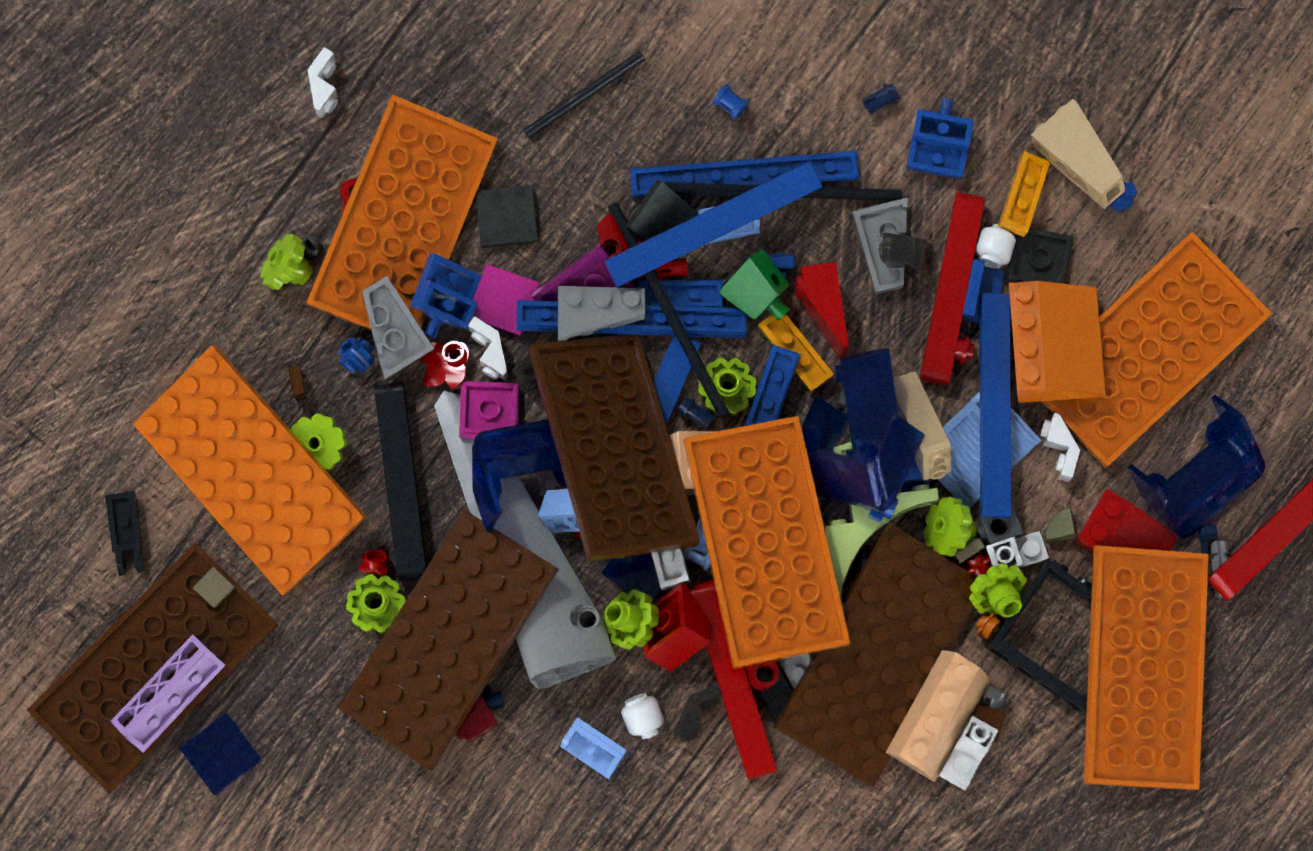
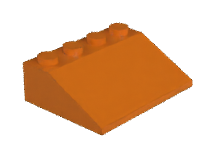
[1009,281,1106,403]

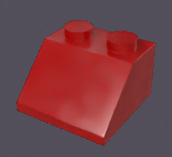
[644,583,711,672]

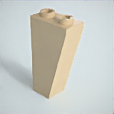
[1031,99,1125,209]
[888,371,951,480]

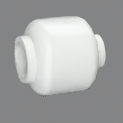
[975,224,1016,269]
[621,693,664,739]

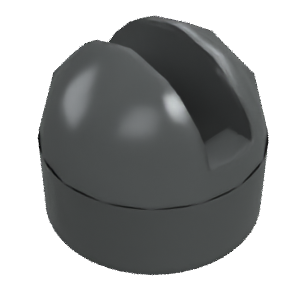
[302,236,322,260]
[983,685,1009,709]

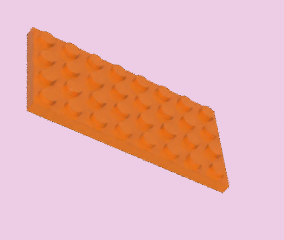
[306,94,498,331]
[1041,232,1272,469]
[133,345,367,596]
[683,416,850,669]
[1084,546,1209,790]

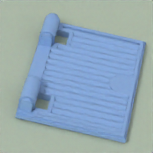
[938,391,1042,509]

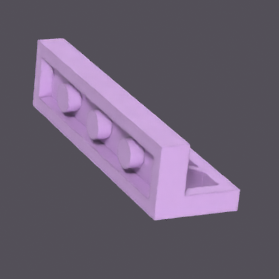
[110,635,225,752]

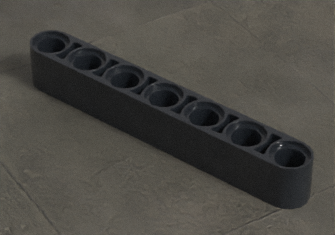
[374,381,427,581]

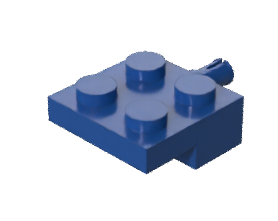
[906,98,974,180]
[410,253,482,339]

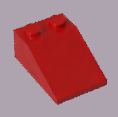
[794,262,849,359]
[1073,489,1178,555]

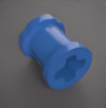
[712,84,749,121]

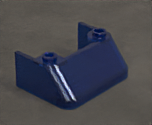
[834,348,903,481]
[1127,395,1265,538]
[801,397,925,512]
[472,419,567,532]

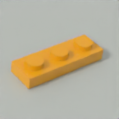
[998,151,1050,237]
[758,314,834,393]

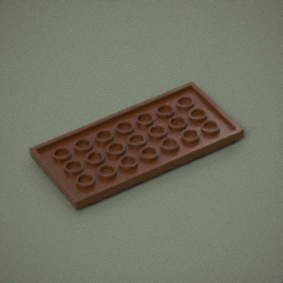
[528,335,700,561]
[338,509,559,771]
[773,524,976,787]
[27,542,279,794]

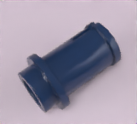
[861,83,900,115]
[677,397,716,431]

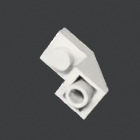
[308,47,338,119]
[468,316,508,381]
[1040,413,1080,482]
[986,531,1049,569]
[939,716,998,790]

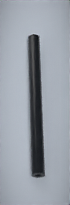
[523,51,645,139]

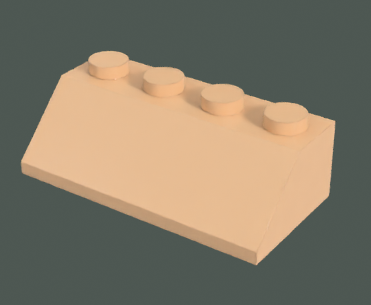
[886,650,991,782]

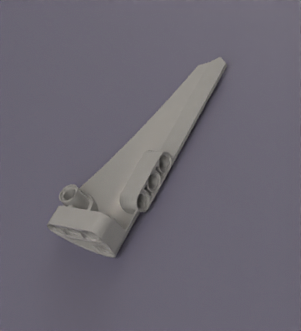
[434,390,616,689]

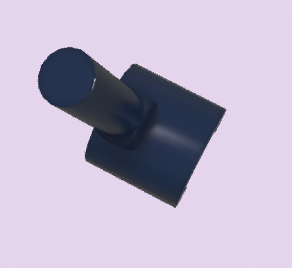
[1198,524,1218,554]
[483,683,505,710]

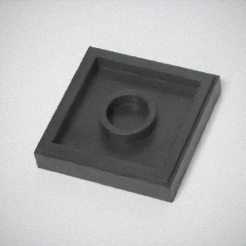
[625,180,698,242]
[476,185,538,248]
[1006,227,1074,284]

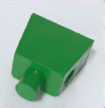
[719,249,791,321]

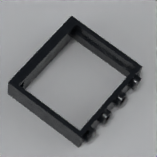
[986,559,1092,716]

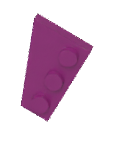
[532,243,635,302]

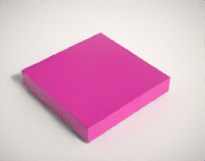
[472,264,540,337]
[459,381,519,440]

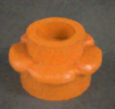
[976,613,1002,641]

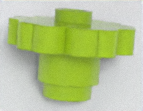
[260,234,313,290]
[698,358,756,416]
[291,414,347,470]
[923,497,977,557]
[969,563,1027,618]
[346,574,406,634]
[604,589,659,650]

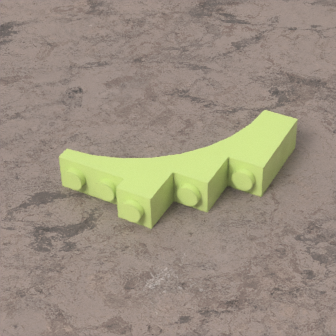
[824,481,939,600]

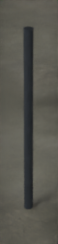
[663,182,902,201]
[608,202,730,419]

